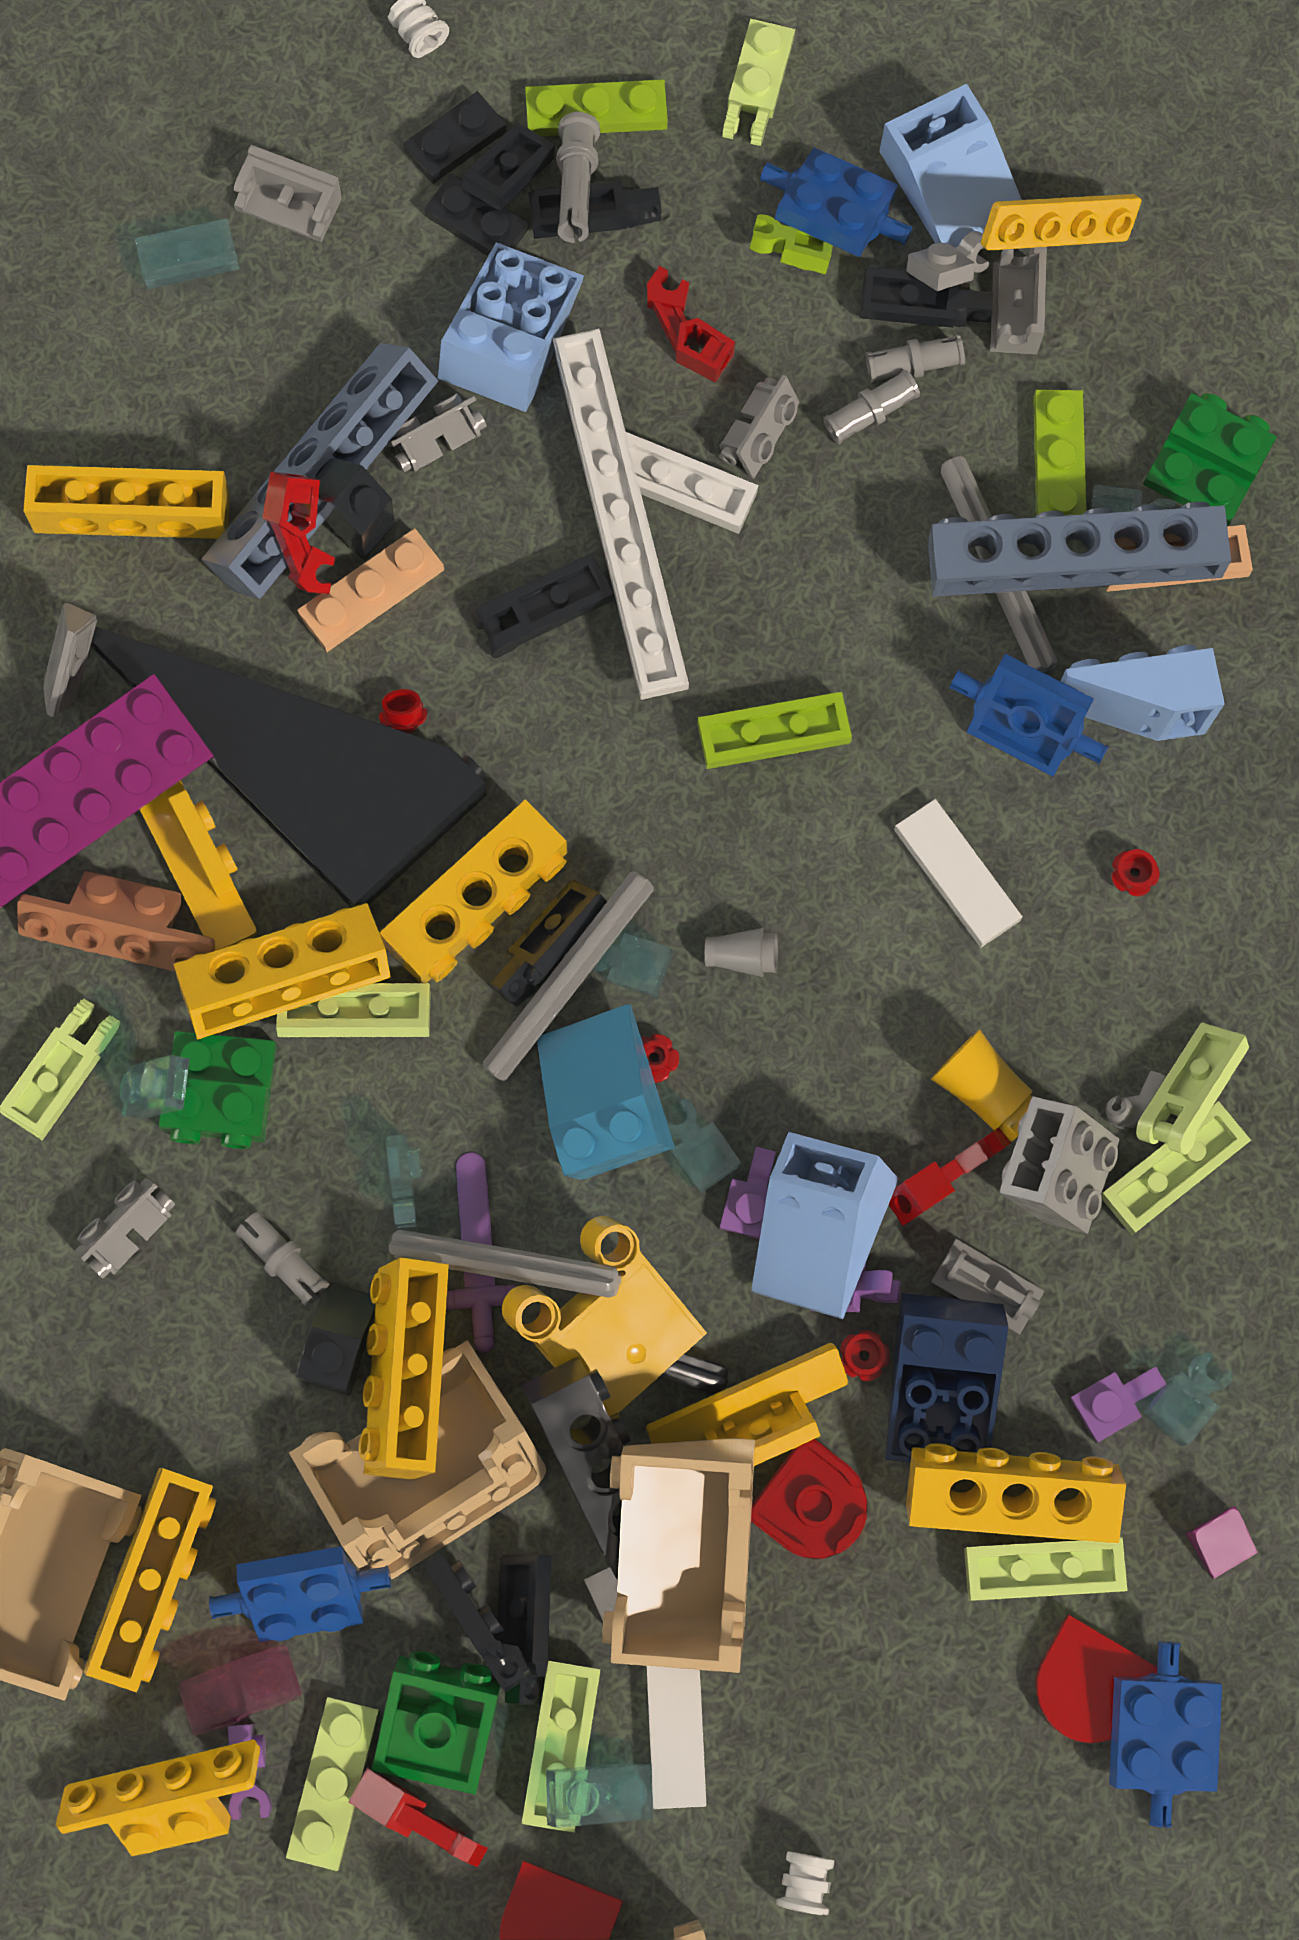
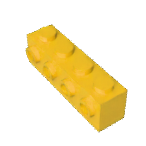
[359,1257,449,1480]
[83,1468,216,1693]

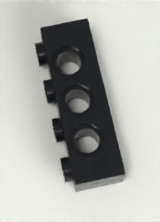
[521,1357,631,1579]

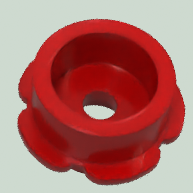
[379,689,427,733]
[1111,849,1160,897]
[641,1034,679,1083]
[840,1330,890,1381]

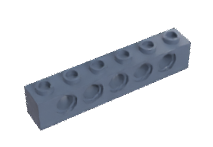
[201,343,438,599]
[927,502,1231,597]

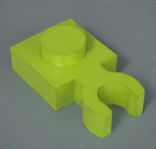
[749,215,833,275]

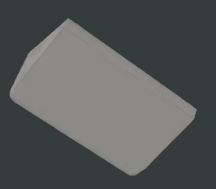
[43,603,97,717]

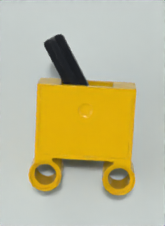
[502,1216,728,1416]

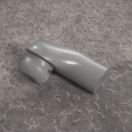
[1105,1071,1167,1130]

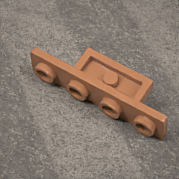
[17,871,215,971]

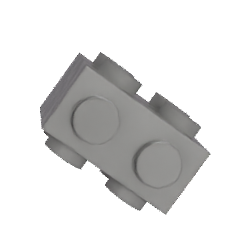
[999,1097,1120,1234]

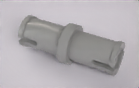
[865,334,965,383]
[823,370,920,445]
[235,1211,329,1307]

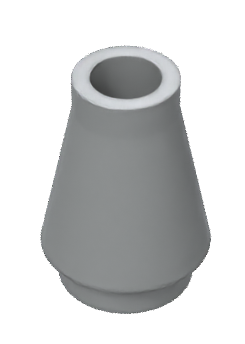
[705,928,778,977]

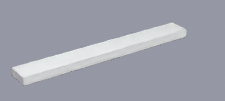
[553,329,689,700]

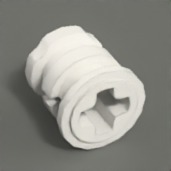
[388,0,449,58]
[776,1851,835,1915]

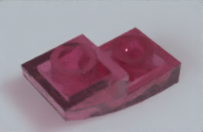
[178,1644,302,1736]

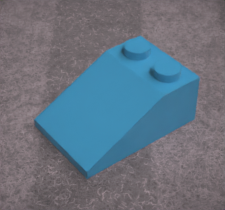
[537,1004,675,1180]

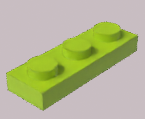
[525,79,668,136]
[1033,390,1086,516]
[697,692,852,769]

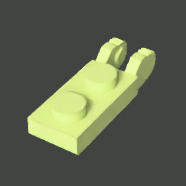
[722,19,795,146]
[0,998,120,1141]

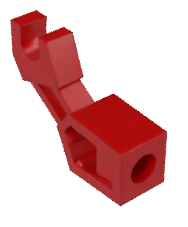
[647,265,735,382]
[262,471,335,594]
[888,1127,1011,1226]
[348,1768,488,1867]

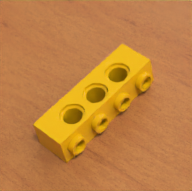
[24,465,231,539]
[379,799,567,983]
[173,903,391,1040]
[906,1443,1126,1543]

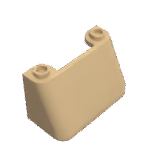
[289,1340,546,1580]
[602,1438,755,1673]
[0,1448,142,1701]

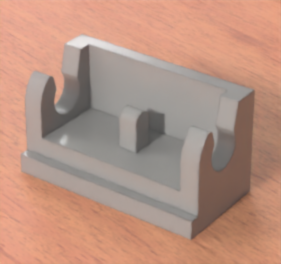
[234,145,342,243]
[990,247,1047,355]

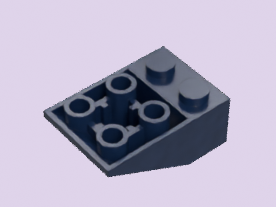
[885,1293,1009,1462]

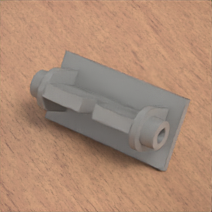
[719,375,800,479]
[386,393,487,473]
[75,1177,176,1279]
[930,1239,1044,1335]

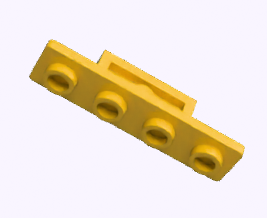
[980,194,1142,250]
[140,781,257,951]
[646,1343,848,1466]
[55,1739,260,1856]

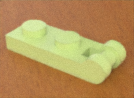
[1136,1022,1249,1154]

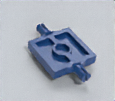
[760,147,913,257]
[949,654,1109,777]
[209,1546,392,1642]
[1109,1641,1222,1828]

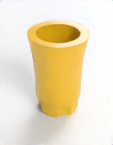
[931,1029,1034,1142]

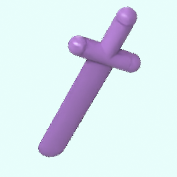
[446,1152,517,1353]

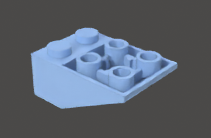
[879,84,1022,248]
[438,242,584,412]
[1060,645,1225,741]
[751,1132,899,1319]

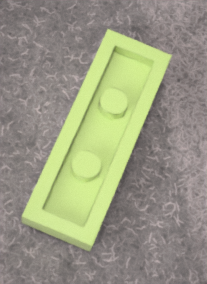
[276,983,431,1037]
[1101,1101,1251,1235]
[964,1538,1128,1601]
[522,1661,601,1833]
[286,1697,380,1871]

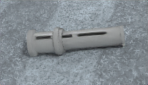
[556,112,600,243]

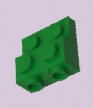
[1142,393,1277,527]
[159,1031,277,1149]
[372,1651,501,1795]

